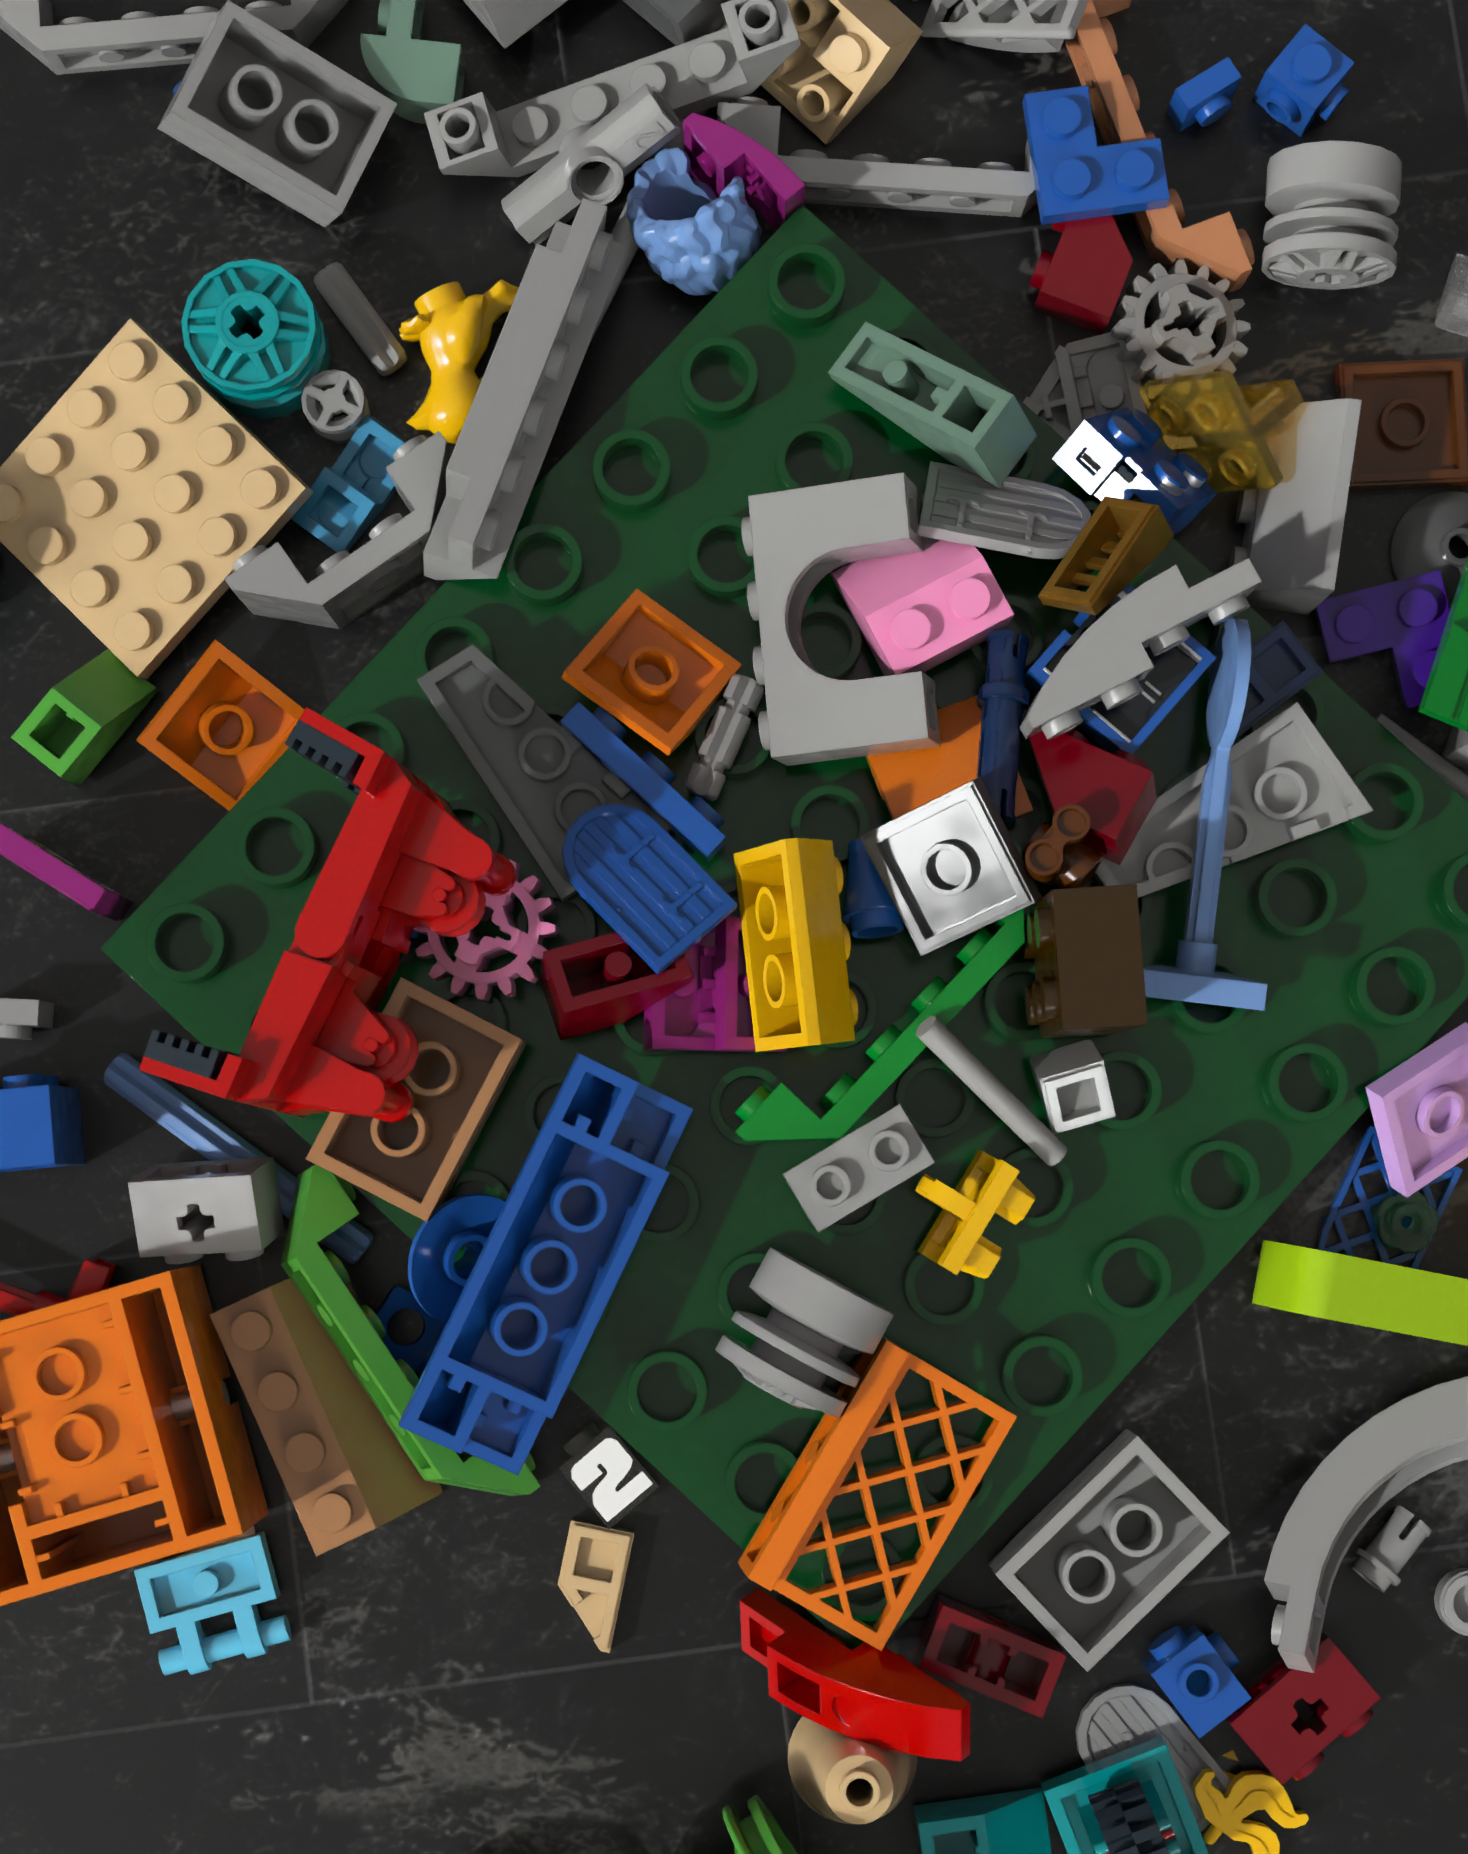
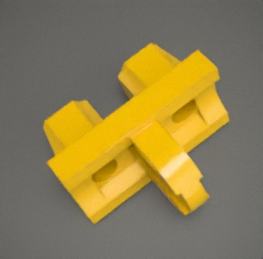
[915,1149,1035,1279]

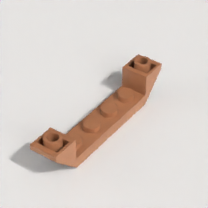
[1064,0,1255,293]

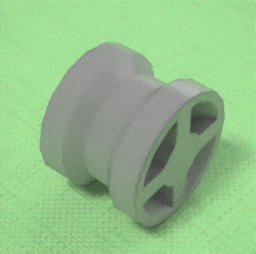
[301,369,371,444]

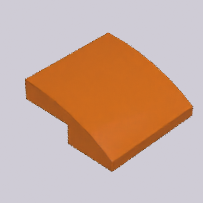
[866,695,1033,820]

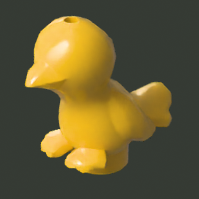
[399,279,519,444]

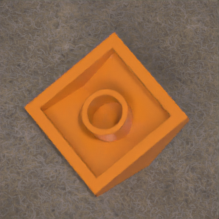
[561,588,742,756]
[136,640,305,811]

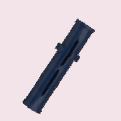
[976,629,1030,829]

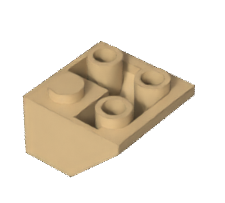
[761,0,923,144]

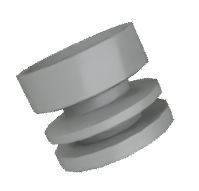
[1261,140,1402,290]
[715,1247,894,1418]

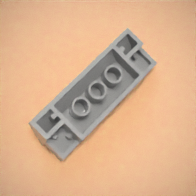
[423,198,628,580]

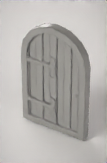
[917,461,1091,560]
[1075,1683,1231,1832]

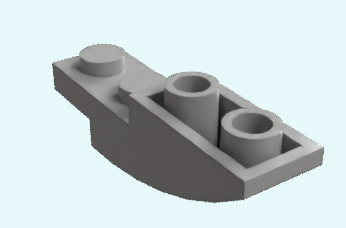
[1019,558,1262,740]

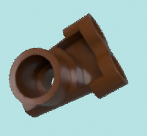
[1022,804,1104,889]

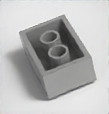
[157,0,397,227]
[988,1428,1230,1672]

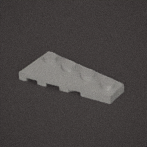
[1093,702,1374,898]

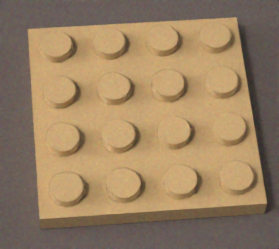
[0,318,314,680]

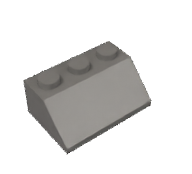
[1228,398,1362,615]

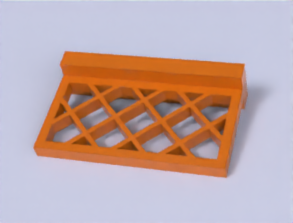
[737,1336,1017,1651]

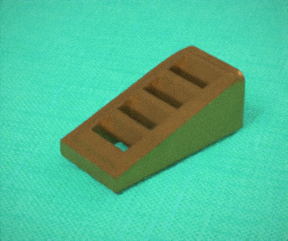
[1038,496,1174,615]

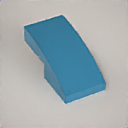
[291,415,407,552]

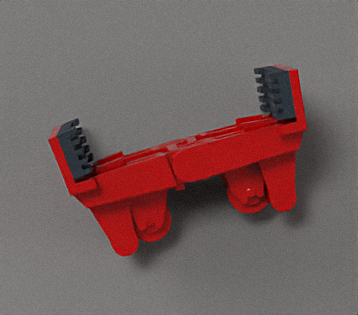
[139,707,516,1123]

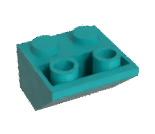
[913,1788,1052,1854]

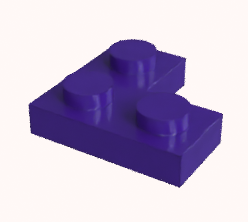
[1314,570,1450,709]

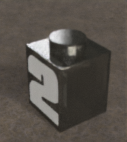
[559,1421,661,1529]

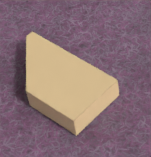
[558,1518,635,1653]

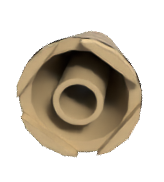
[788,1716,918,1824]

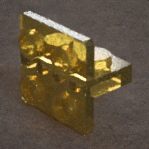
[1139,370,1304,493]

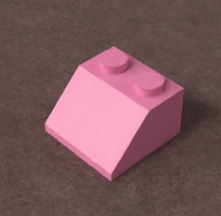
[831,536,1014,676]

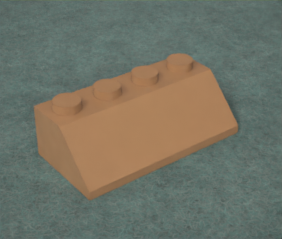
[210,1257,444,1556]

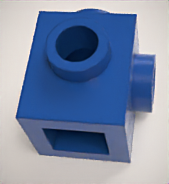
[1252,23,1355,137]
[1142,1623,1252,1739]

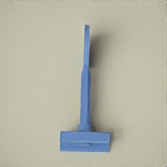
[1143,617,1268,1011]

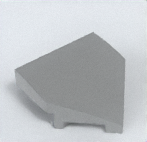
[1023,332,1149,441]

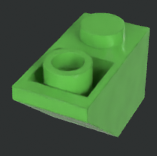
[11,649,159,788]

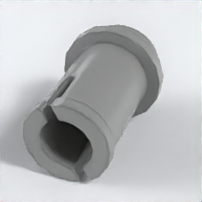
[1352,1505,1432,1593]

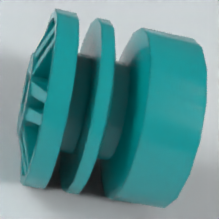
[181,259,332,420]

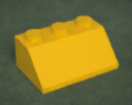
[733,838,858,1052]

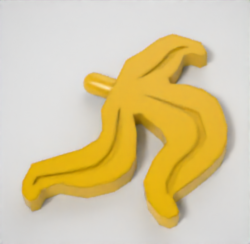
[1192,1768,1309,1854]

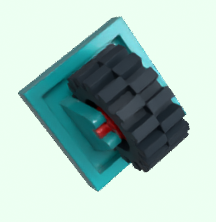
[1040,1736,1209,1854]

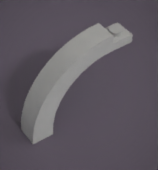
[1264,1376,1468,1673]

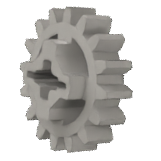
[1111,259,1251,400]

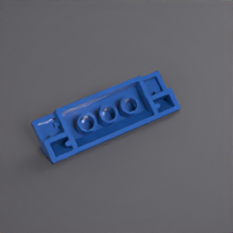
[398,1053,693,1475]

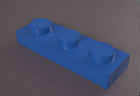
[561,702,726,863]

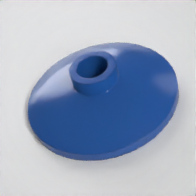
[408,1193,505,1323]

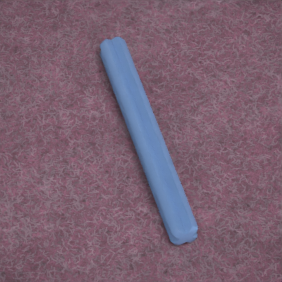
[103,1053,373,1264]

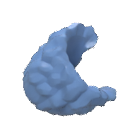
[625,147,762,296]

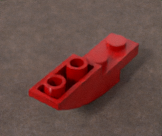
[739,1588,970,1761]

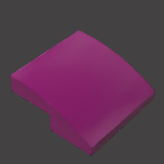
[683,113,805,233]
[643,916,786,1052]

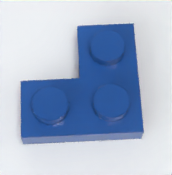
[1022,85,1170,225]

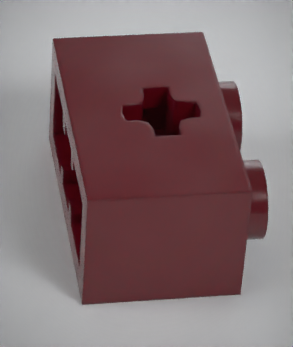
[914,1593,1067,1718]
[1225,1632,1381,1786]

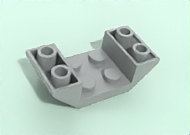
[224,431,452,629]

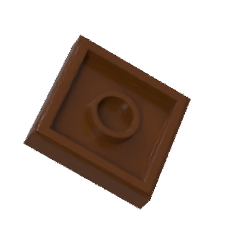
[1334,358,1468,491]

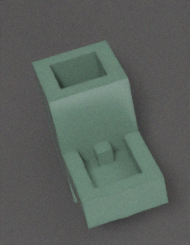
[360,0,467,124]

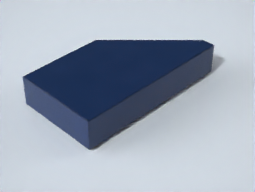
[1235,620,1324,739]

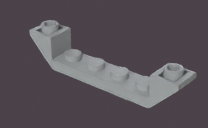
[0,0,349,75]
[424,0,801,177]
[717,96,1095,217]

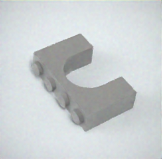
[741,472,941,766]

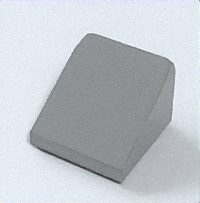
[1029,1040,1116,1134]

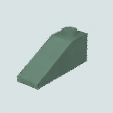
[828,322,1037,487]

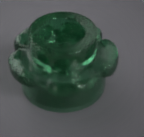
[1375,1191,1439,1254]

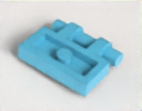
[134,1531,292,1676]

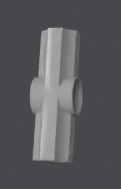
[501,83,683,244]

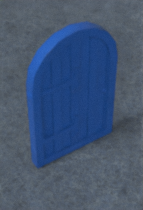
[562,804,737,975]

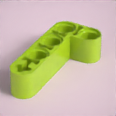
[1252,1240,1468,1346]

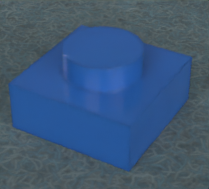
[1166,57,1242,132]

